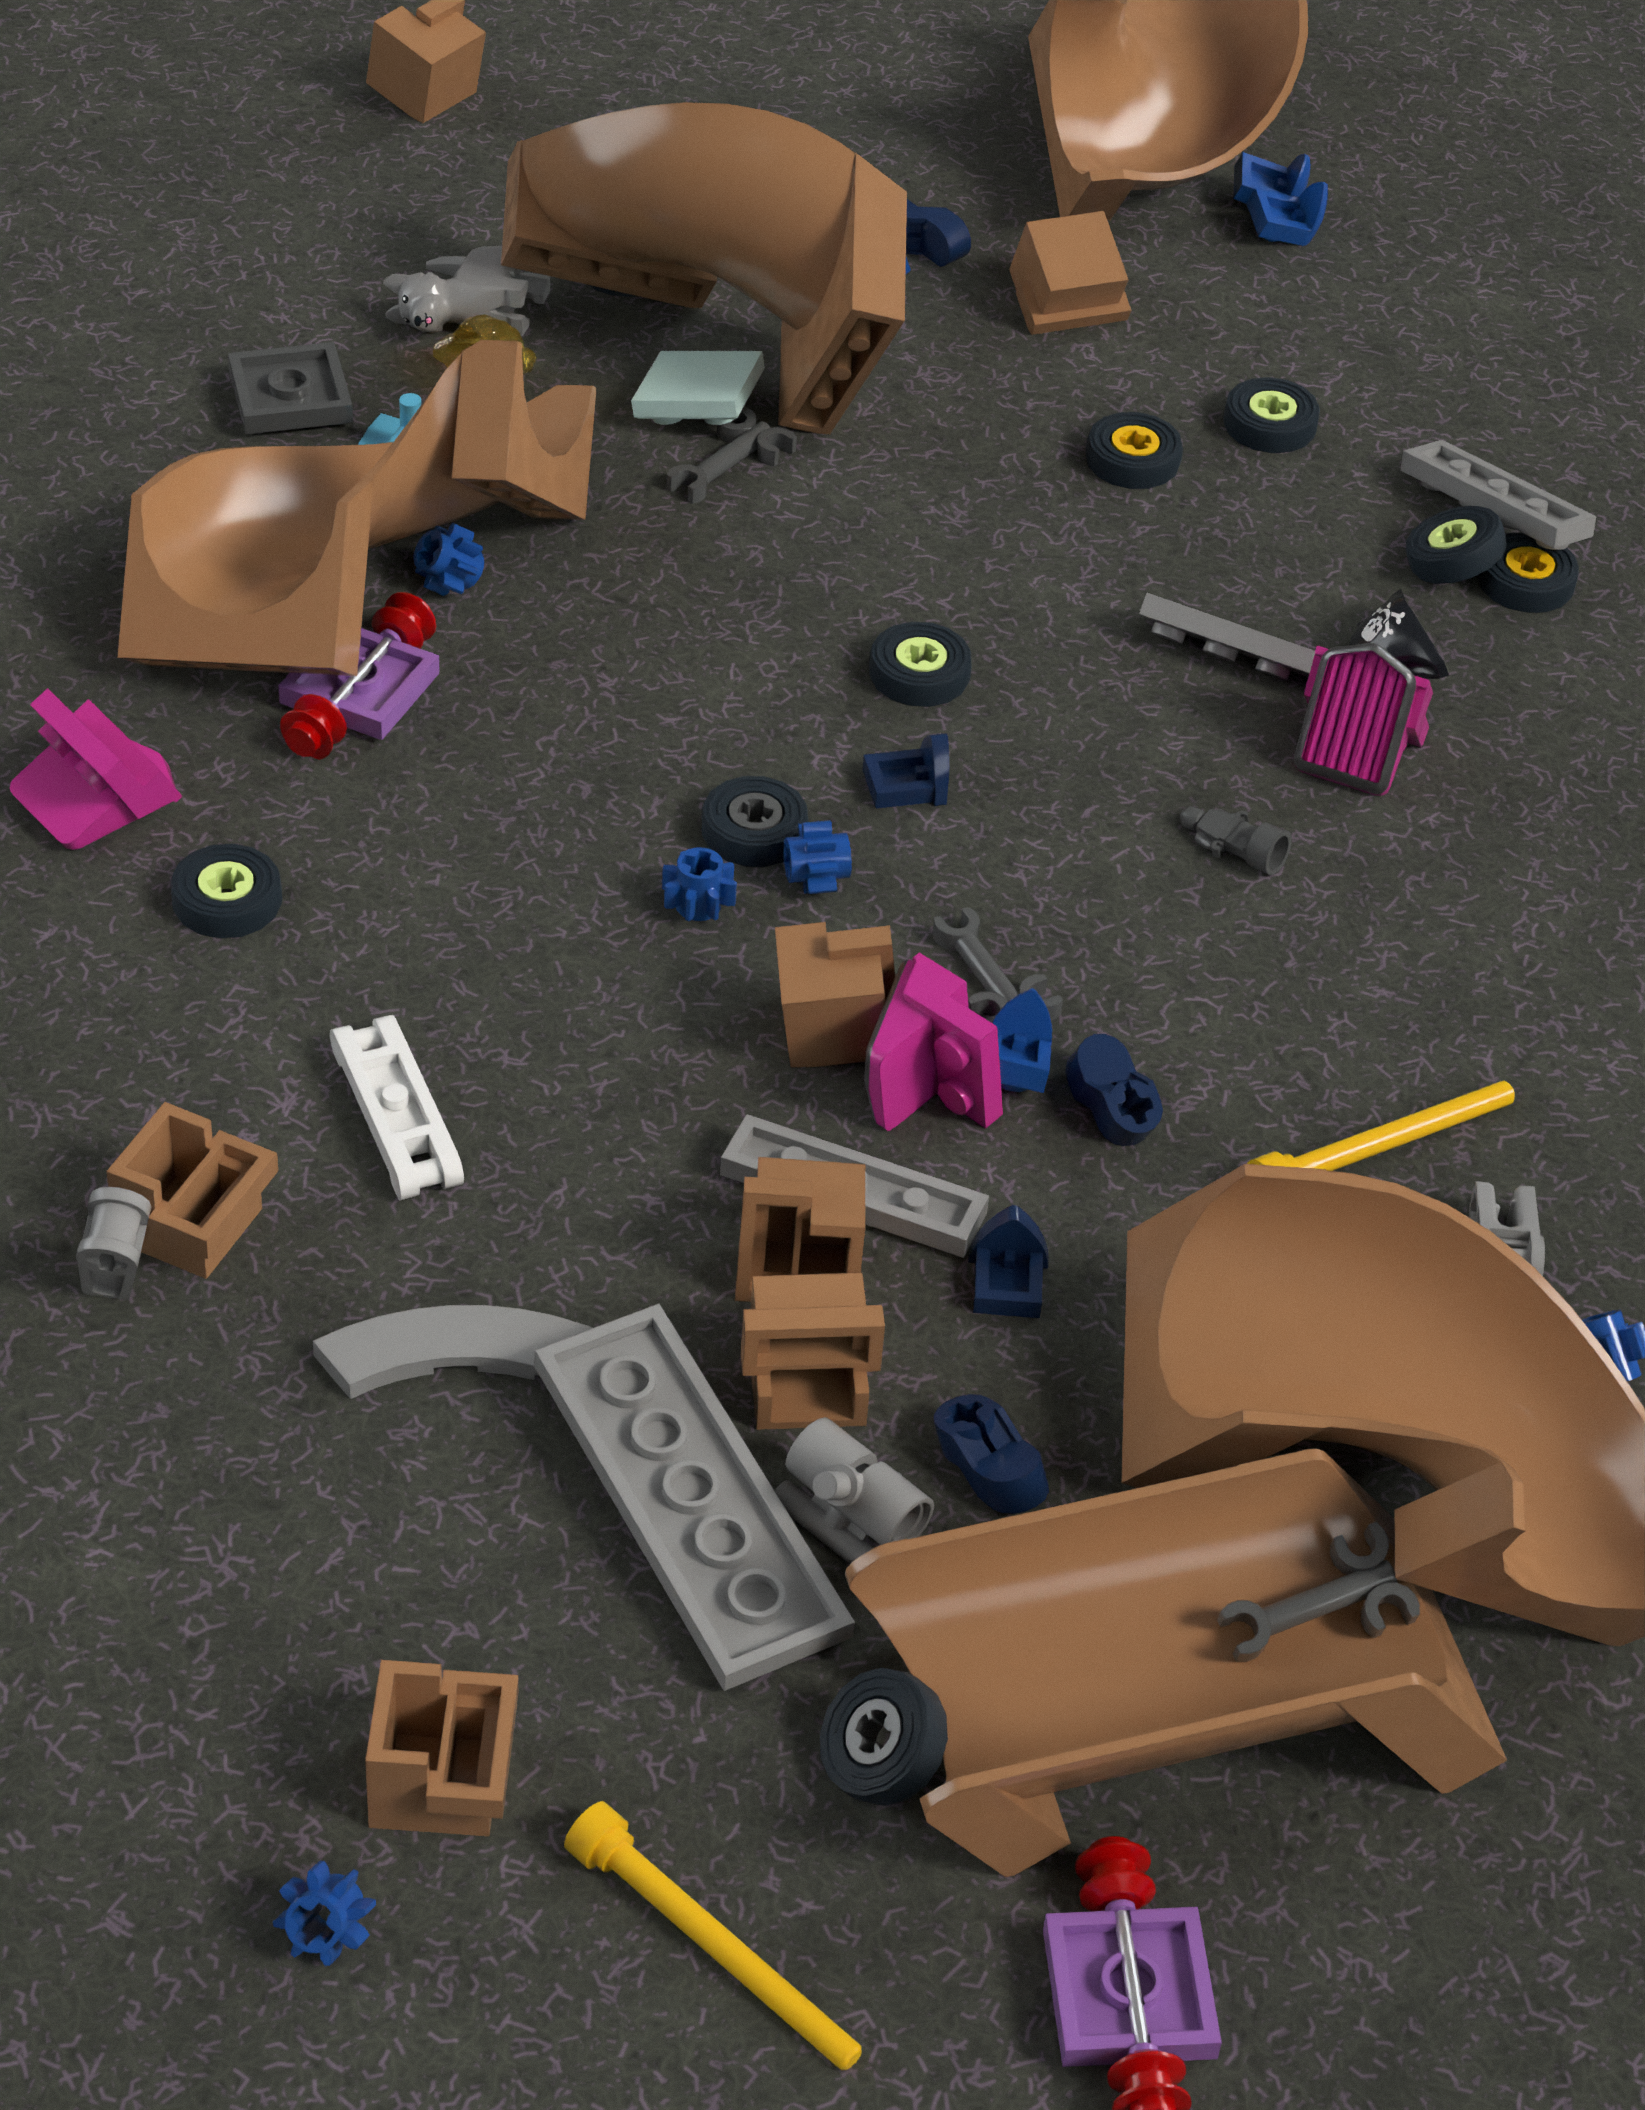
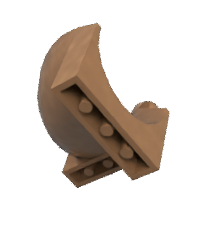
[1028,0,1308,220]
[501,102,907,434]
[117,340,596,676]
[1122,1164,1645,1646]

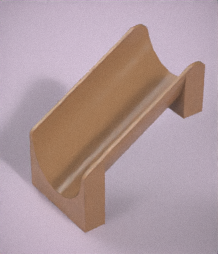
[845,1449,1507,1877]

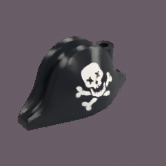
[1350,589,1449,679]

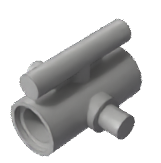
[775,1417,934,1565]

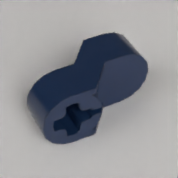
[906,199,971,267]
[1065,1034,1163,1146]
[934,1394,1049,1514]

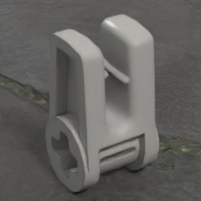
[1469,1181,1545,1276]
[76,1187,151,1300]

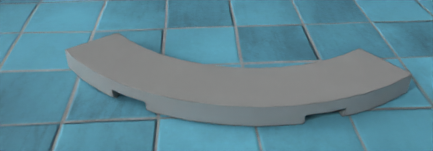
[313,1305,592,1399]

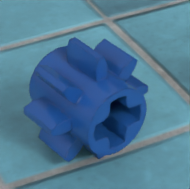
[414,523,484,596]
[784,820,852,894]
[662,847,737,921]
[1581,1309,1645,1381]
[273,1861,376,1966]

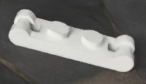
[330,1015,464,1201]

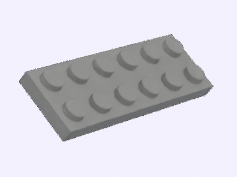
[534,1304,855,1691]

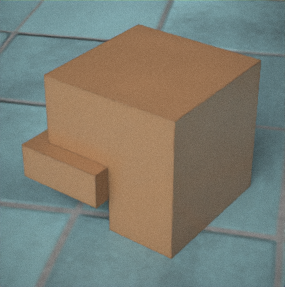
[366,0,486,123]
[1009,211,1132,335]
[775,922,896,1067]
[107,1102,278,1279]
[735,1157,865,1302]
[741,1273,885,1430]
[365,1660,519,1836]

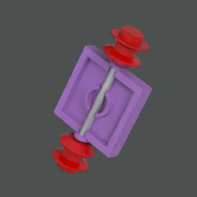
[278,592,439,760]
[1043,1836,1222,2110]

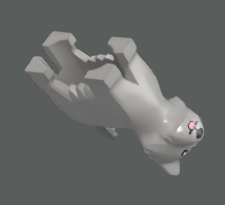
[383,246,550,336]

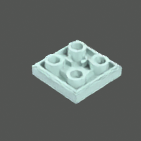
[631,351,765,425]

